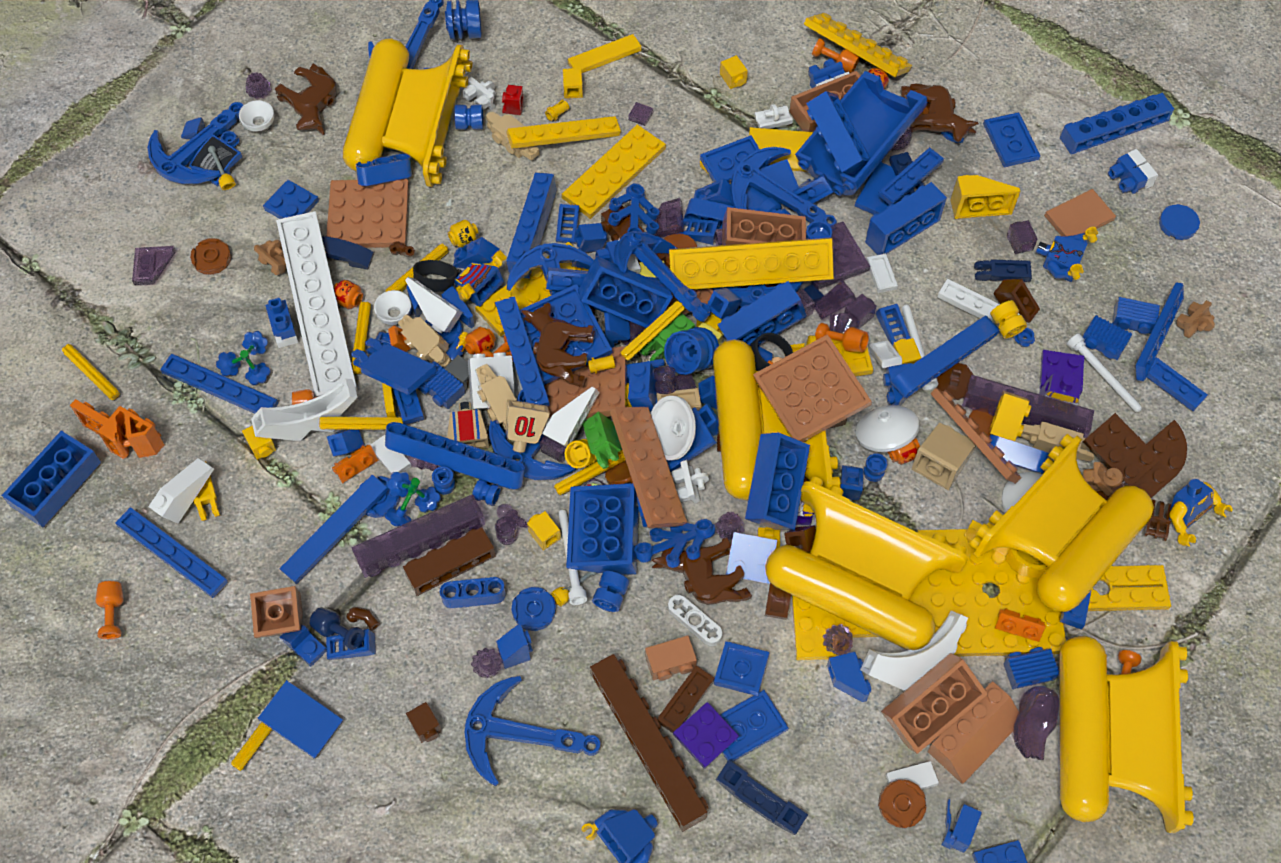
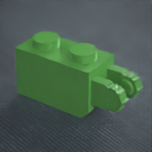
[641,313,695,361]
[583,411,622,469]

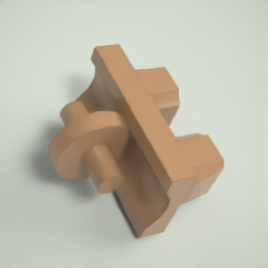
[254,240,286,275]
[1177,300,1215,338]
[1083,462,1124,496]

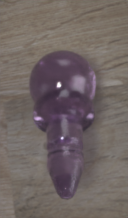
[408,456,438,471]
[496,504,528,528]

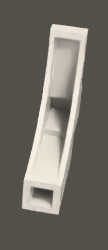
[251,378,357,441]
[860,611,968,691]

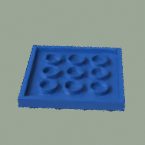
[519,284,613,385]

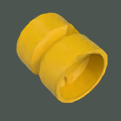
[990,300,1028,339]
[565,438,597,468]

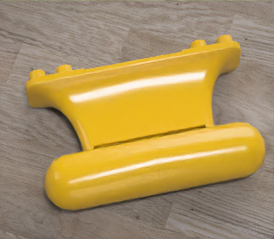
[343,38,473,187]
[713,335,840,500]
[969,433,1154,612]
[765,477,968,650]
[1059,636,1194,833]

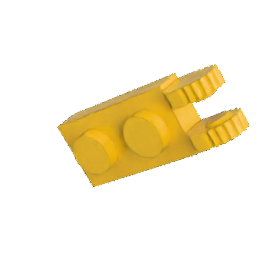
[194,461,220,521]

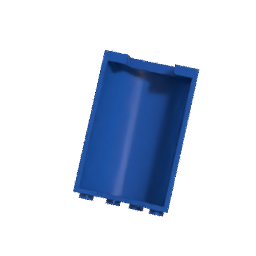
[795,71,927,196]

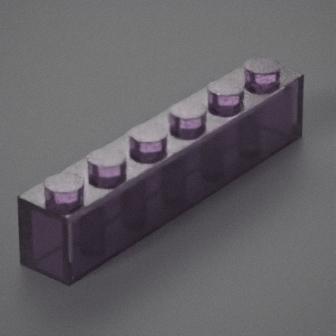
[962,375,1094,438]
[351,494,485,578]

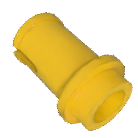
[545,99,569,121]
[588,355,615,374]

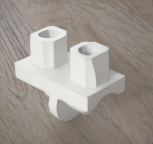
[462,76,496,110]
[754,104,793,129]
[672,460,709,504]

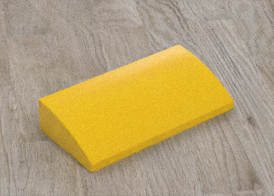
[749,127,813,172]

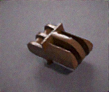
[1143,499,1172,541]

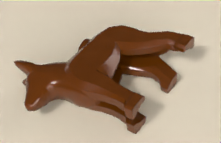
[275,63,337,135]
[900,83,979,142]
[521,303,595,387]
[652,537,752,605]

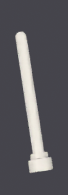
[902,305,938,390]
[1067,333,1141,412]
[558,509,587,605]

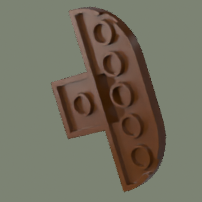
[1083,413,1187,500]

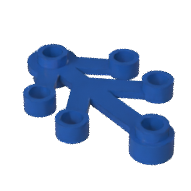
[608,183,660,234]
[634,519,716,568]

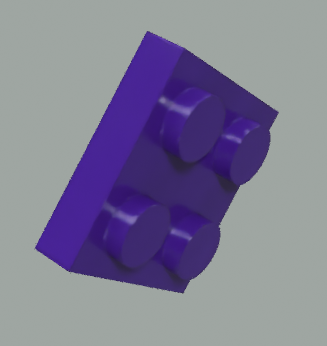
[1039,350,1084,395]
[673,702,739,769]

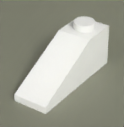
[405,277,463,333]
[542,387,600,447]
[148,458,214,523]

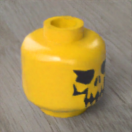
[448,219,479,248]

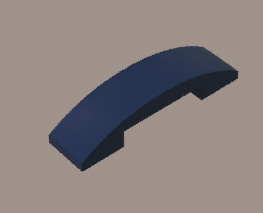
[322,236,374,270]
[716,760,808,835]

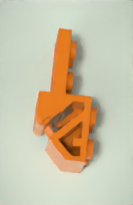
[70,399,164,459]

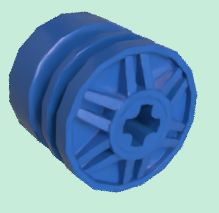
[445,0,482,40]
[664,327,719,375]

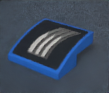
[189,134,242,187]

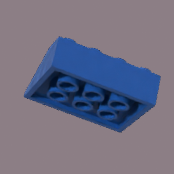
[566,483,639,575]

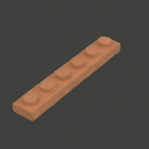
[930,388,1022,484]

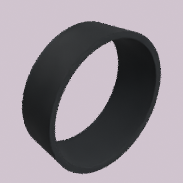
[413,260,457,292]
[749,333,793,371]

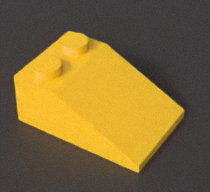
[950,175,1020,219]

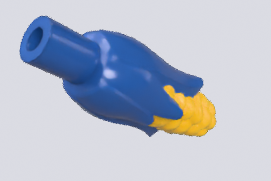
[442,332,468,368]

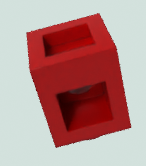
[502,85,524,115]

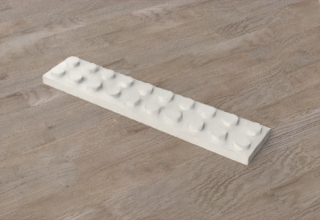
[276,211,357,397]

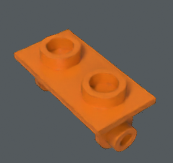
[332,445,378,484]
[995,608,1046,642]

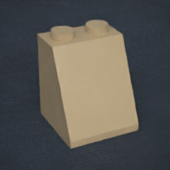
[911,422,976,491]

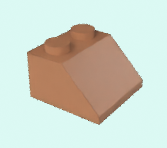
[250,586,303,638]

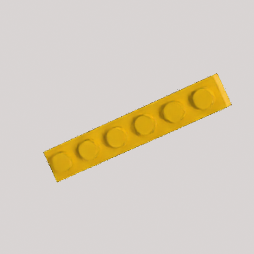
[506,116,621,148]

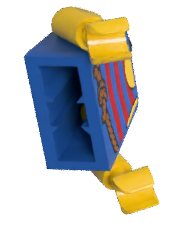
[454,250,507,307]

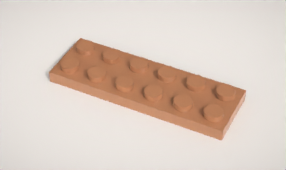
[610,407,687,528]

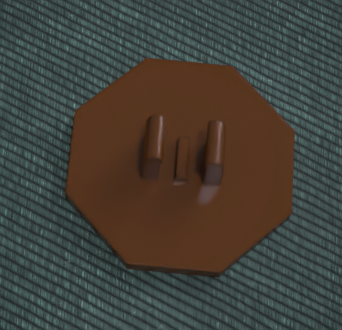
[936,363,976,400]

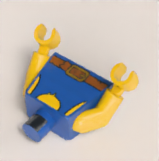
[1169,479,1233,547]

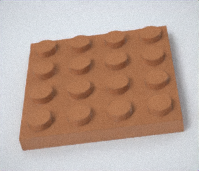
[326,179,409,248]
[753,334,872,442]
[544,346,627,419]

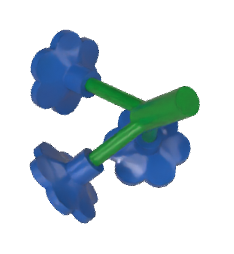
[216,331,271,385]
[385,471,441,528]

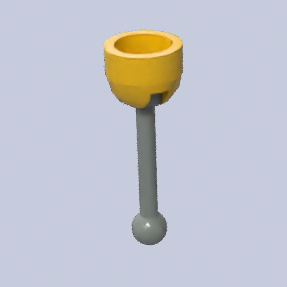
[208,146,236,190]
[551,572,597,607]

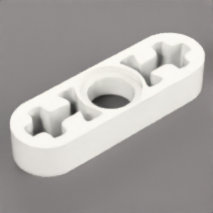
[668,595,722,646]

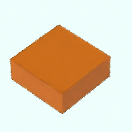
[388,326,411,352]

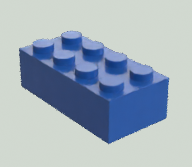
[806,91,871,175]
[865,182,947,255]
[578,256,673,328]
[717,281,807,346]
[1,431,101,528]
[745,432,810,530]

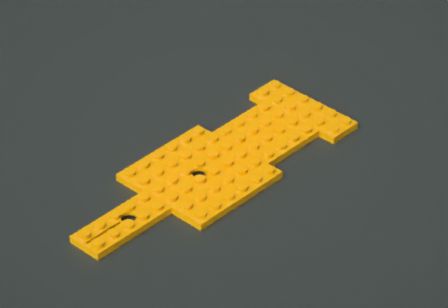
[791,529,1171,660]

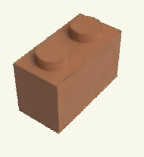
[645,636,697,681]

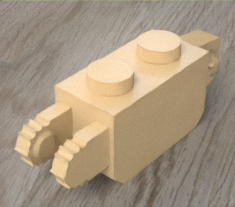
[486,111,540,160]
[398,314,452,368]
[475,364,516,429]
[1021,421,1094,462]

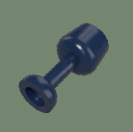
[309,607,364,650]

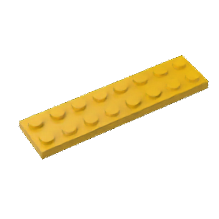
[669,238,834,289]

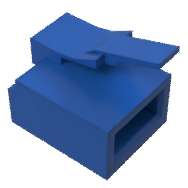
[941,799,982,853]

